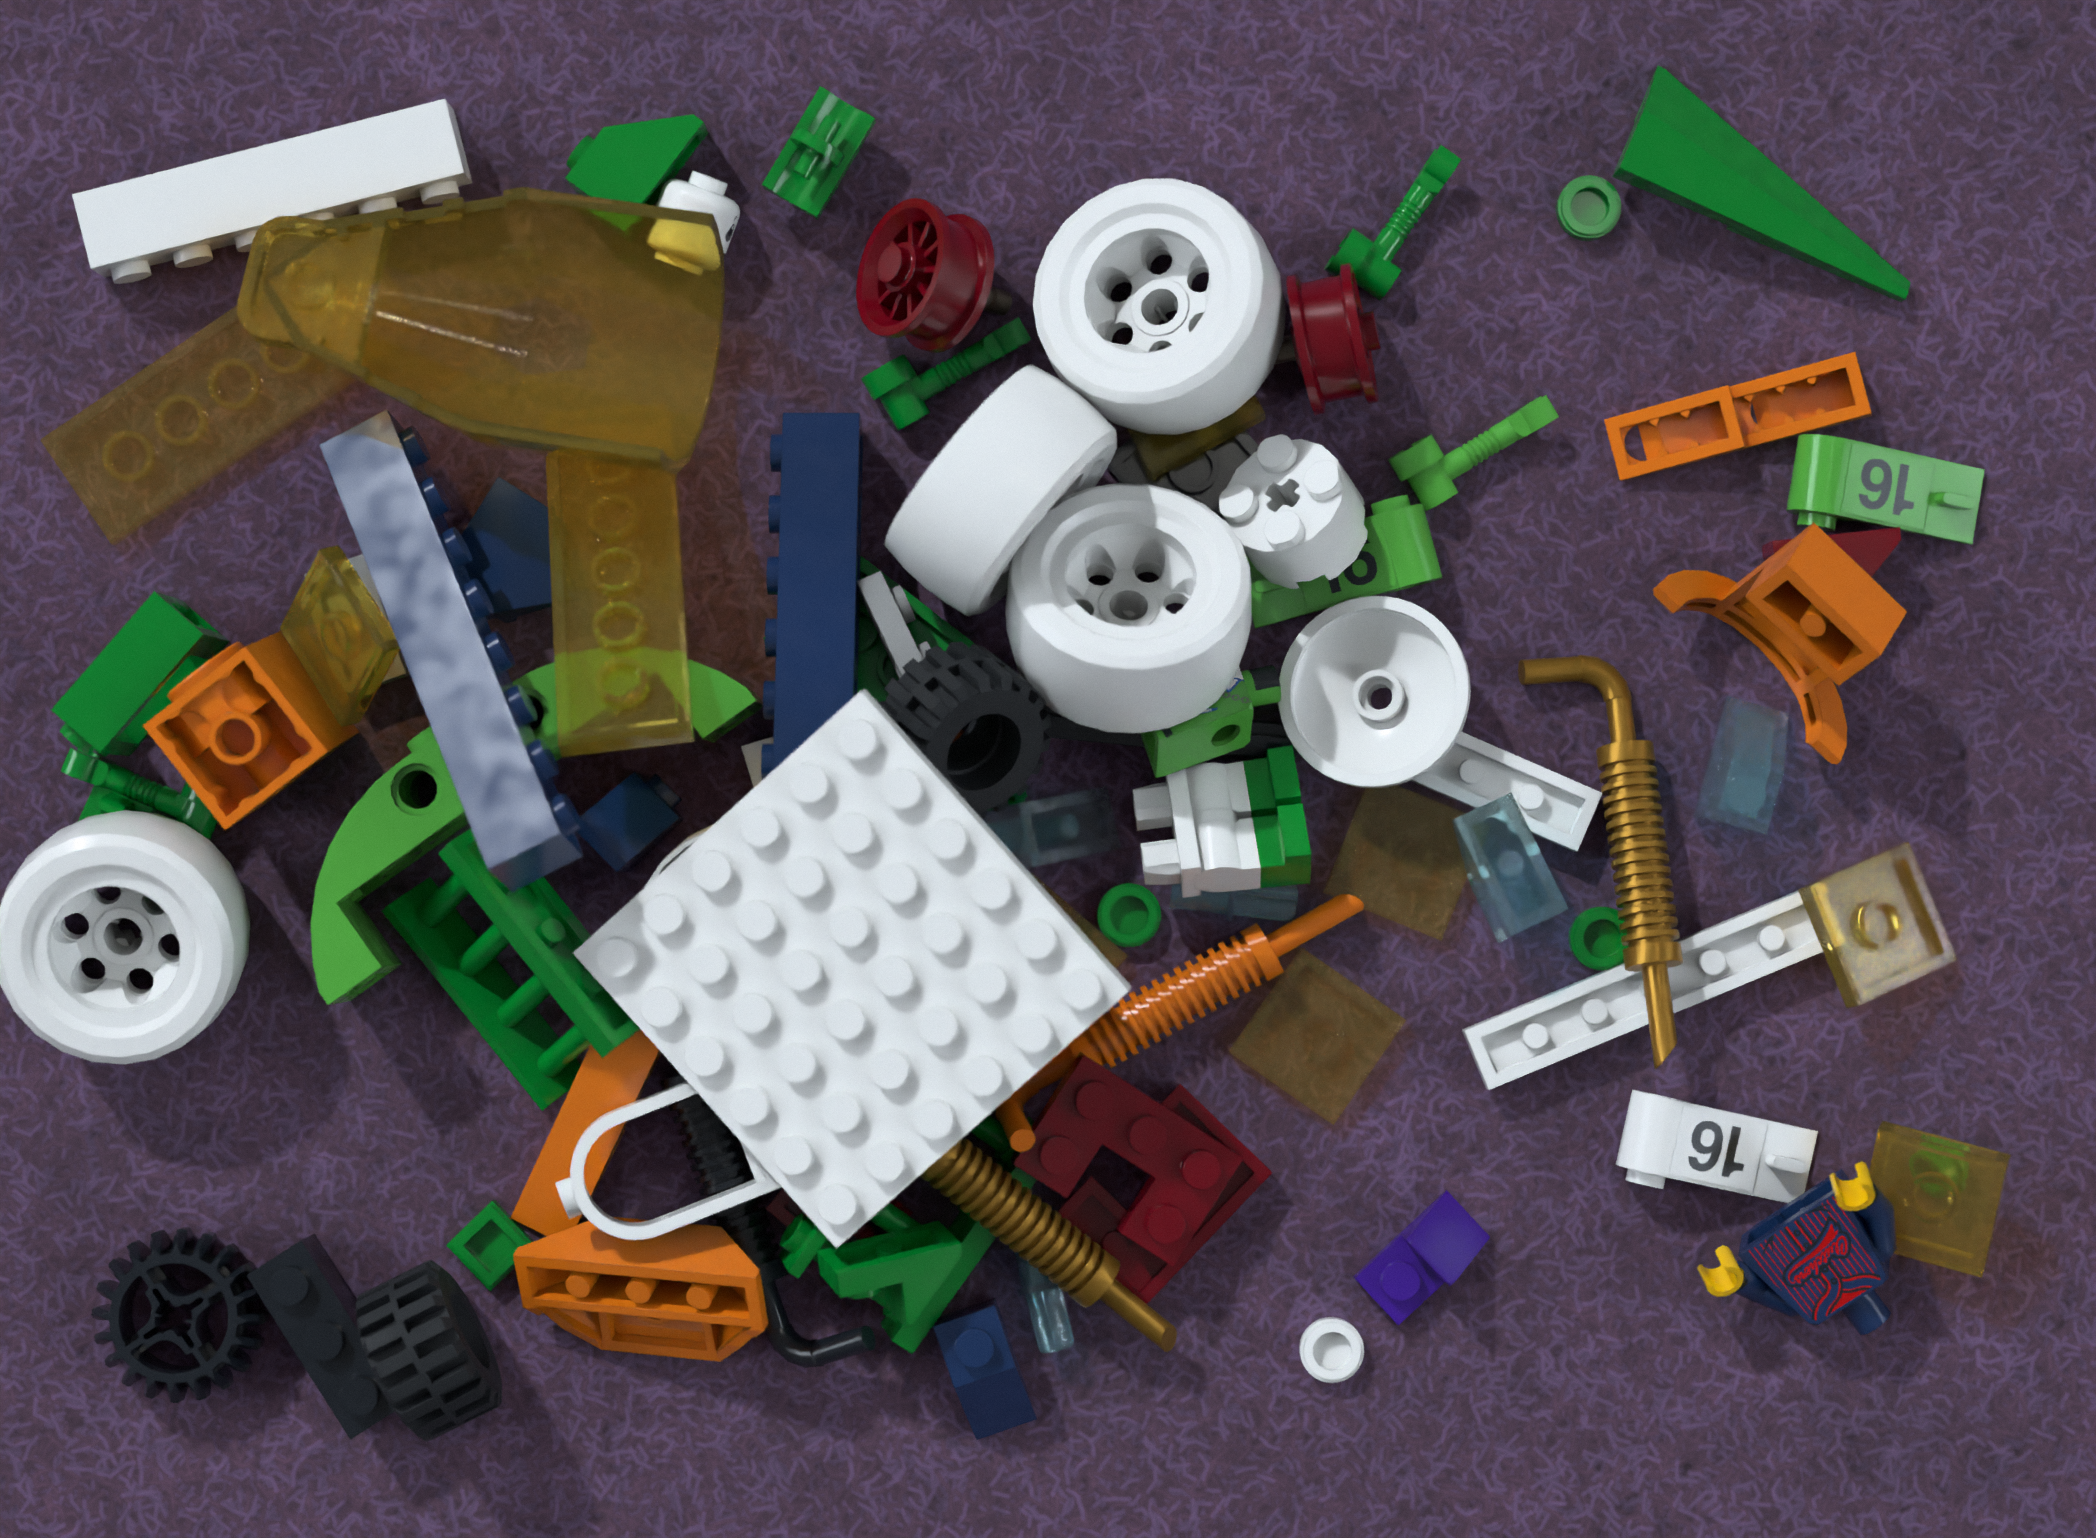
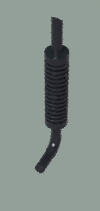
[660,1061,876,1368]

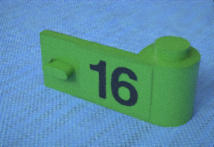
[1786,434,1985,545]
[1245,495,1443,628]

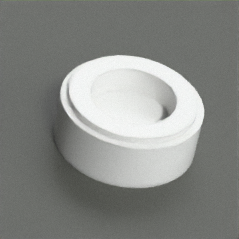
[1299,1317,1364,1383]

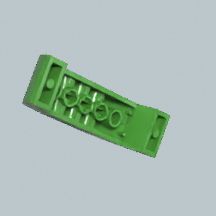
[311,649,763,1005]

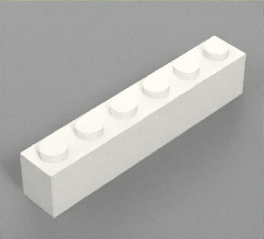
[72,99,472,284]

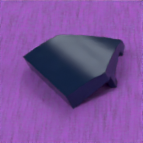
[461,476,580,623]

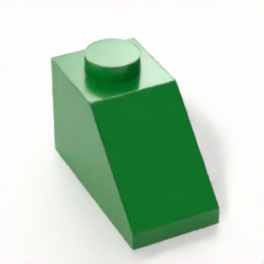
[565,114,709,233]

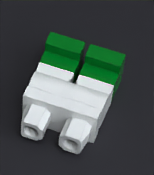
[1132,745,1311,898]

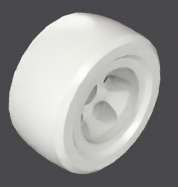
[1033,179,1286,435]
[884,365,1117,616]
[1006,483,1251,733]
[0,810,250,1064]

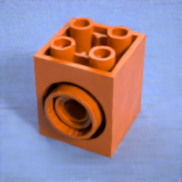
[143,631,359,830]

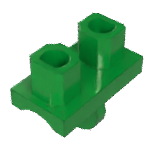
[762,86,876,220]

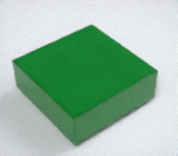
[446,1200,534,1291]

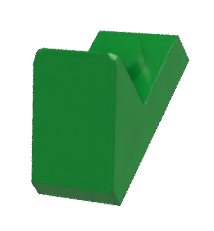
[817,1221,962,1328]

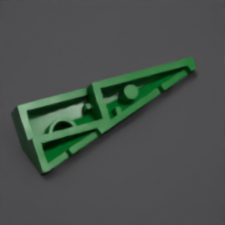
[1612,66,1911,302]

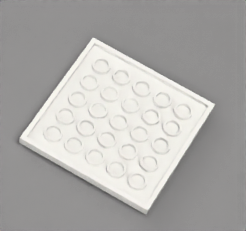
[573,689,1132,1248]

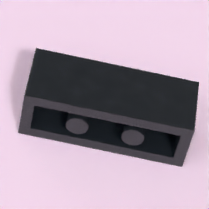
[246,1234,395,1440]

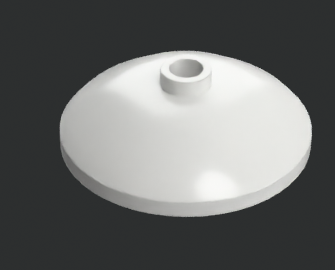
[1278,596,1471,788]

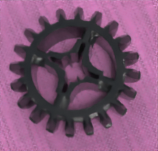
[91,1227,269,1403]

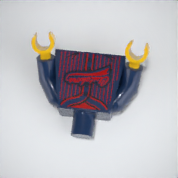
[1697,1161,1897,1335]

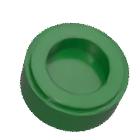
[1556,175,1621,241]
[1097,883,1161,947]
[1568,906,1628,970]

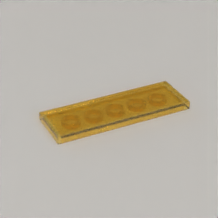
[40,225,429,545]
[544,405,694,757]

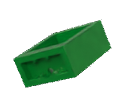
[51,591,230,757]

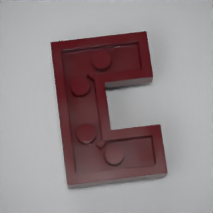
[1010,1052,1244,1267]
[1056,1083,1273,1304]

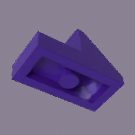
[1353,1190,1490,1325]

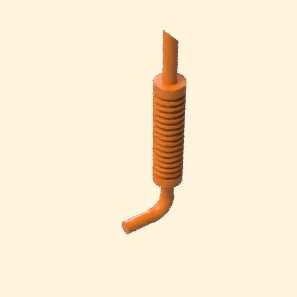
[996,894,1364,1152]

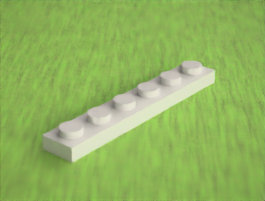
[1462,884,1844,1090]

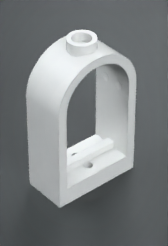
[556,1081,781,1240]

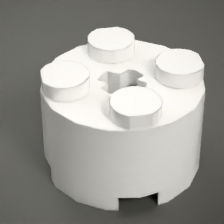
[1219,434,1368,589]

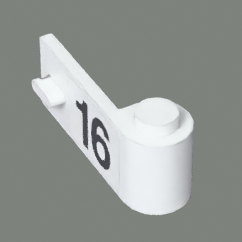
[1616,1090,1818,1203]

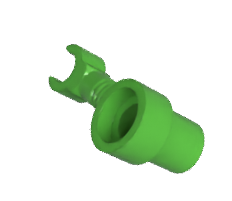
[1388,395,1559,511]

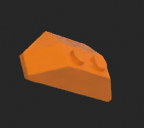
[513,1217,768,1362]

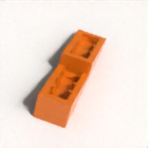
[1604,352,1872,481]
[510,1030,662,1236]

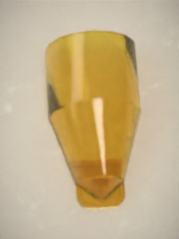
[237,187,725,475]

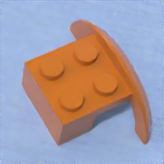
[1653,523,1907,764]

